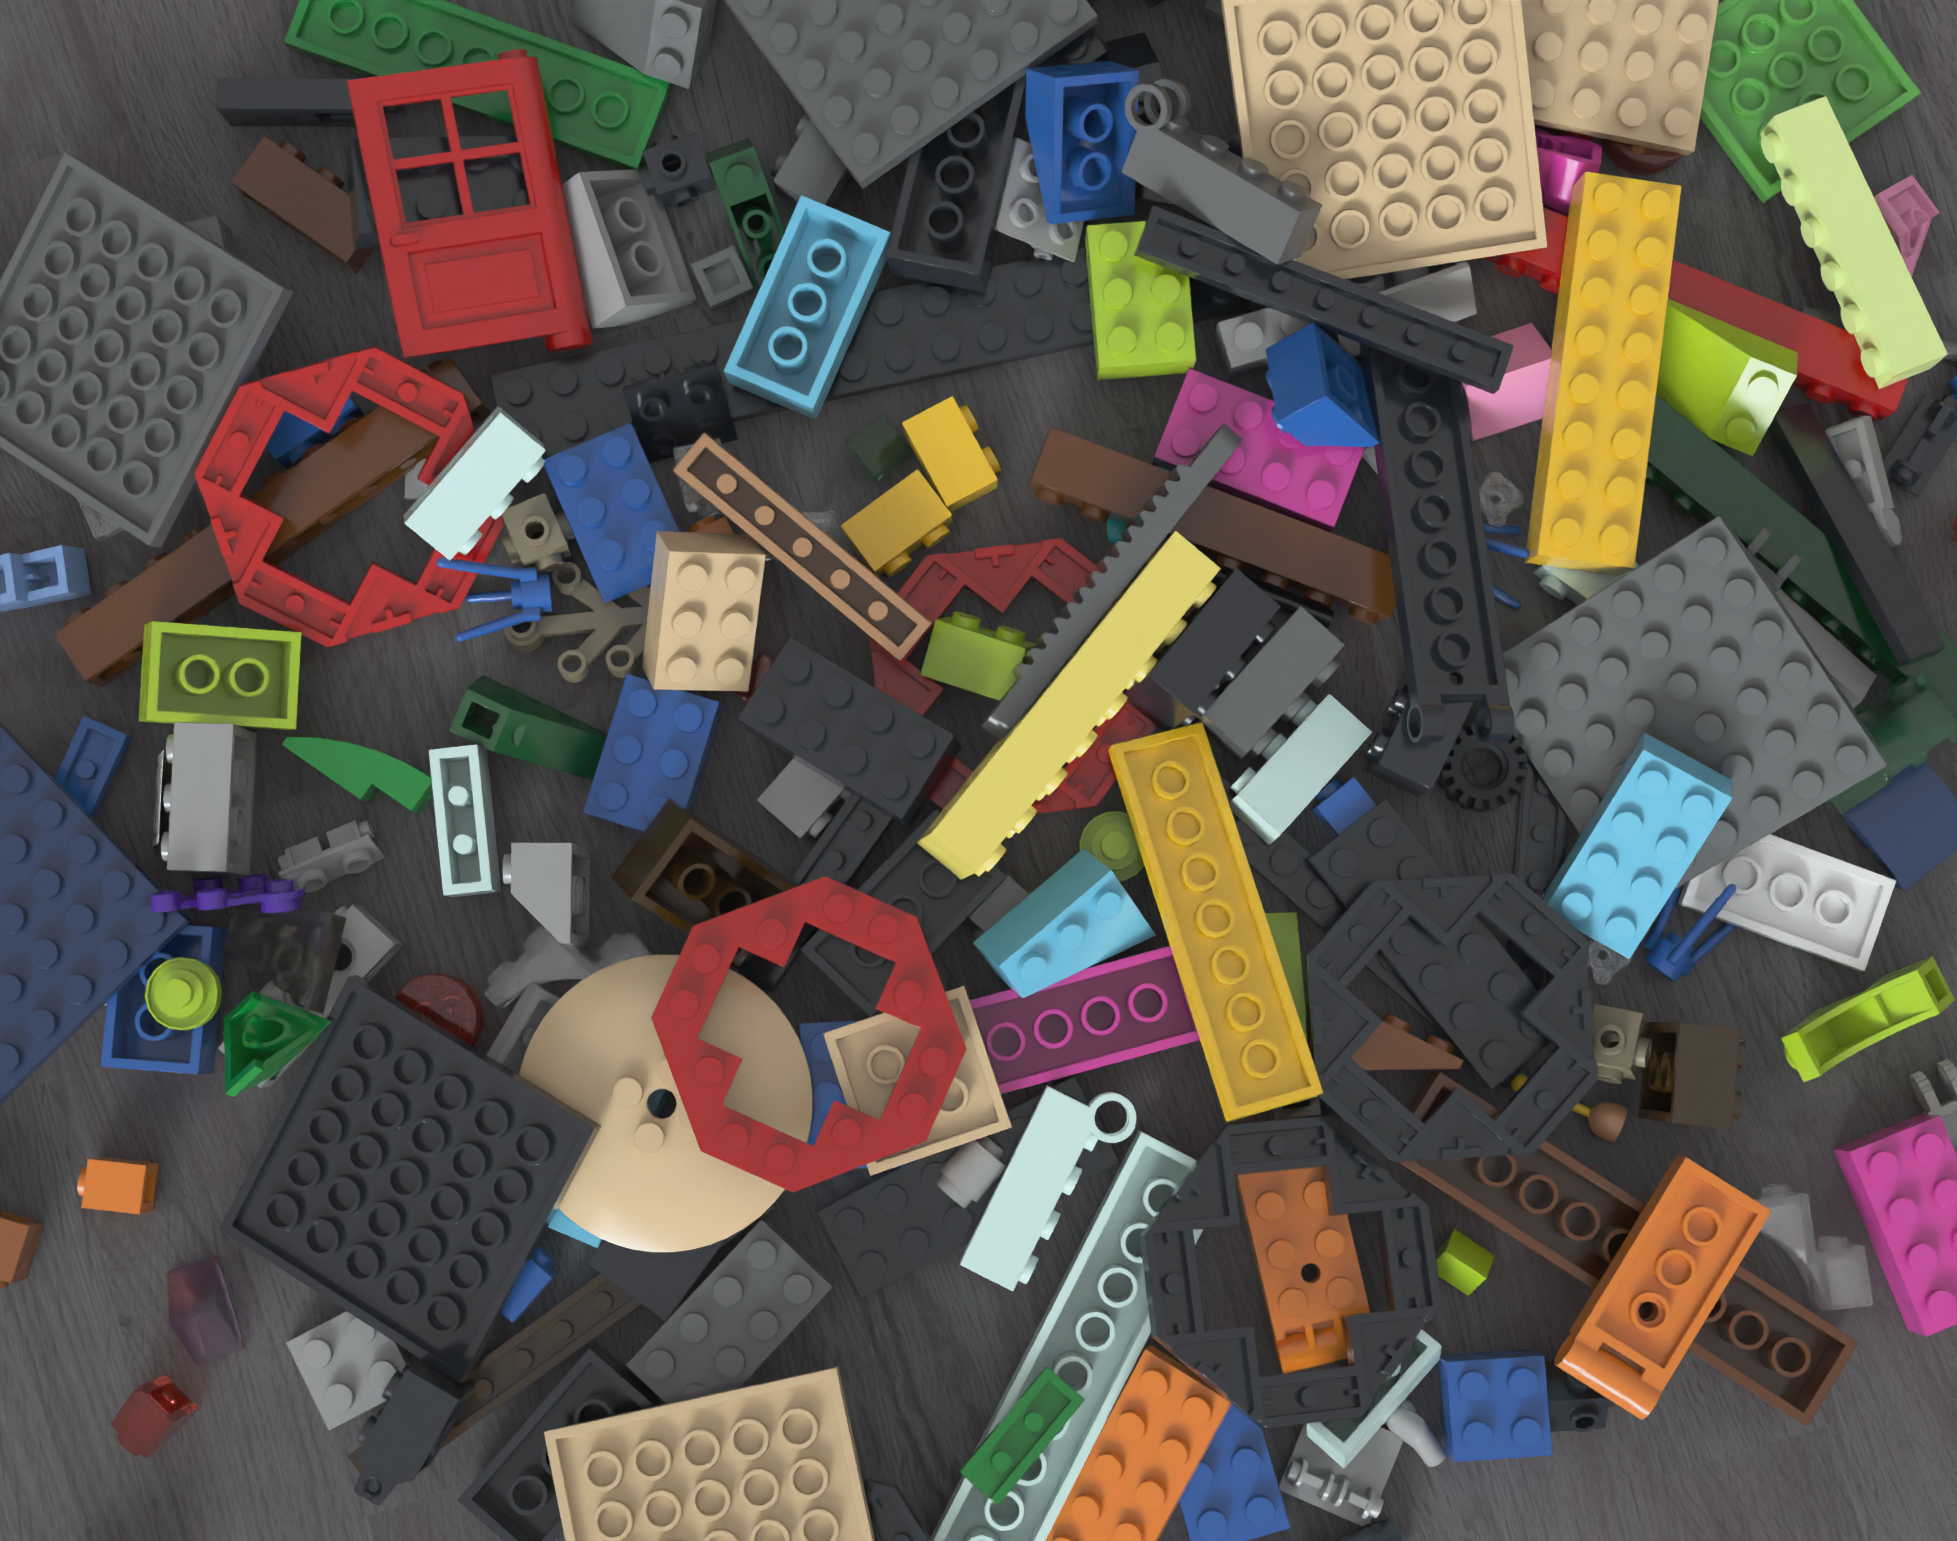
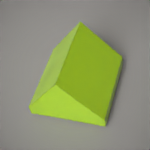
[1435,1228,1495,1296]

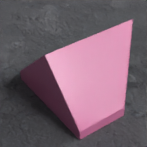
[1874,175,1940,277]

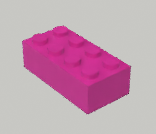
[1152,368,1365,532]
[1833,1114,1957,1337]

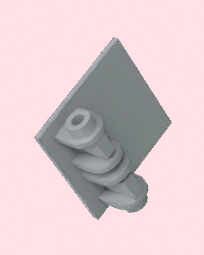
[994,138,1084,262]
[1278,1423,1403,1526]

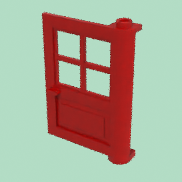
[347,49,593,359]

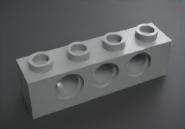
[218,904,404,1088]

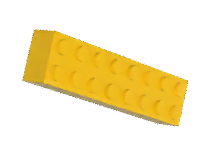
[1525,172,1682,576]

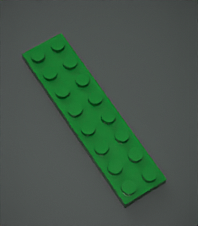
[284,0,672,171]

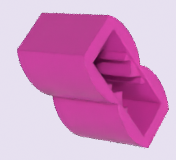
[1535,128,1602,215]

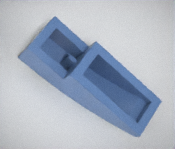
[0,545,91,612]

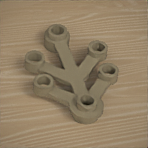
[504,562,650,683]

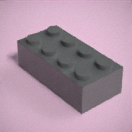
[626,1215,836,1404]

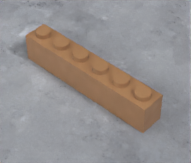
[673,433,931,661]

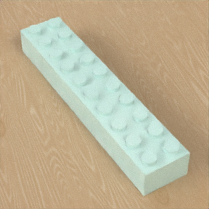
[930,1130,1203,1541]

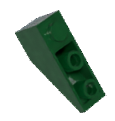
[705,138,785,294]
[449,675,608,780]

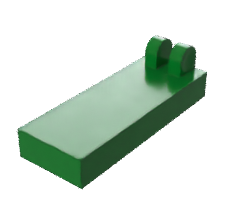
[958,1367,1085,1505]

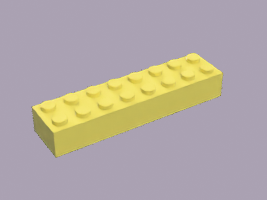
[916,531,1221,880]

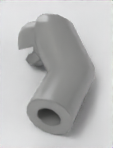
[1386,1399,1446,1467]

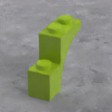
[1781,956,1955,1082]

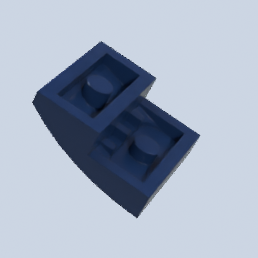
[1839,751,1957,891]

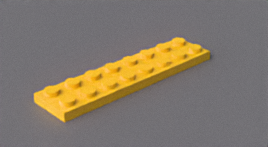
[1108,722,1323,1122]

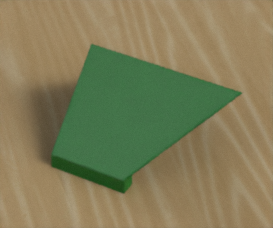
[224,991,333,1097]

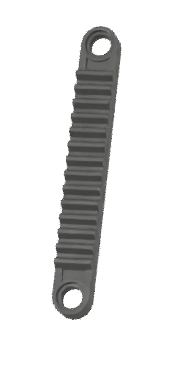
[981,423,1243,741]

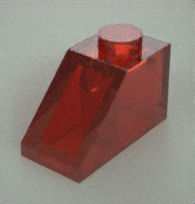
[110,1375,200,1459]

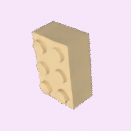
[642,531,765,691]

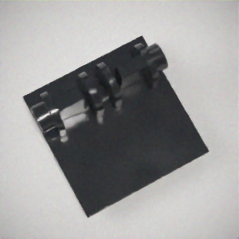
[622,359,738,463]

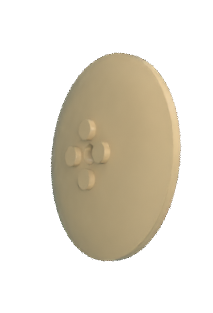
[519,955,813,1252]

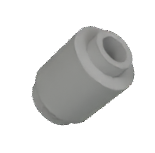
[935,1136,1007,1208]

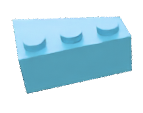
[973,848,1156,998]

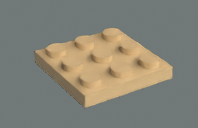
[823,986,1012,1176]

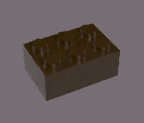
[611,798,795,967]
[1638,1022,1746,1129]

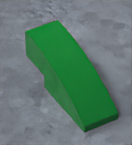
[282,737,433,814]

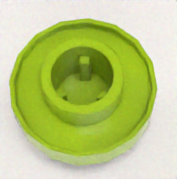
[1079,811,1145,882]
[145,957,222,1030]

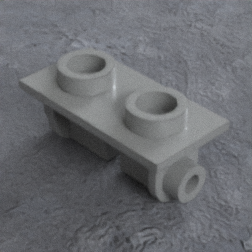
[278,819,385,892]

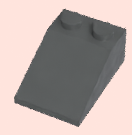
[571,0,717,89]

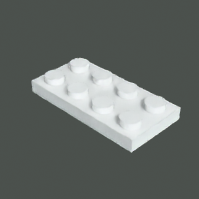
[1678,834,1896,972]

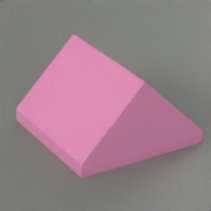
[1462,323,1551,442]

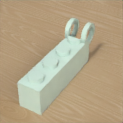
[960,1085,1136,1291]

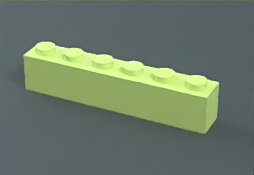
[1760,96,1948,389]

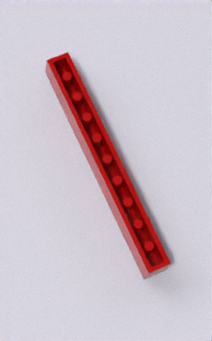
[1471,207,1908,422]

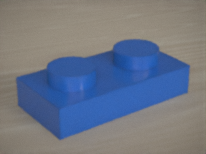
[55,716,132,819]

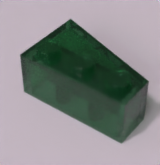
[1829,674,1957,814]

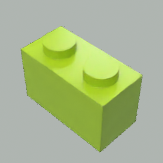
[920,611,1038,701]

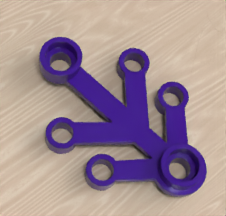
[150,874,305,913]

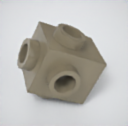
[501,493,574,574]
[1592,1004,1652,1084]

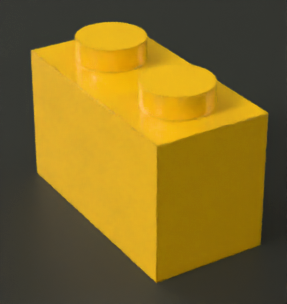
[902,396,1001,512]
[841,469,953,577]

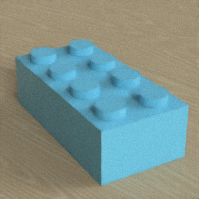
[724,195,891,420]
[1544,732,1733,959]

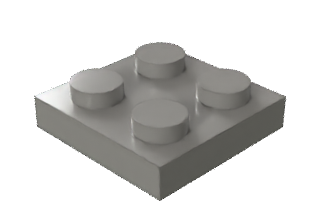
[286,1311,411,1430]

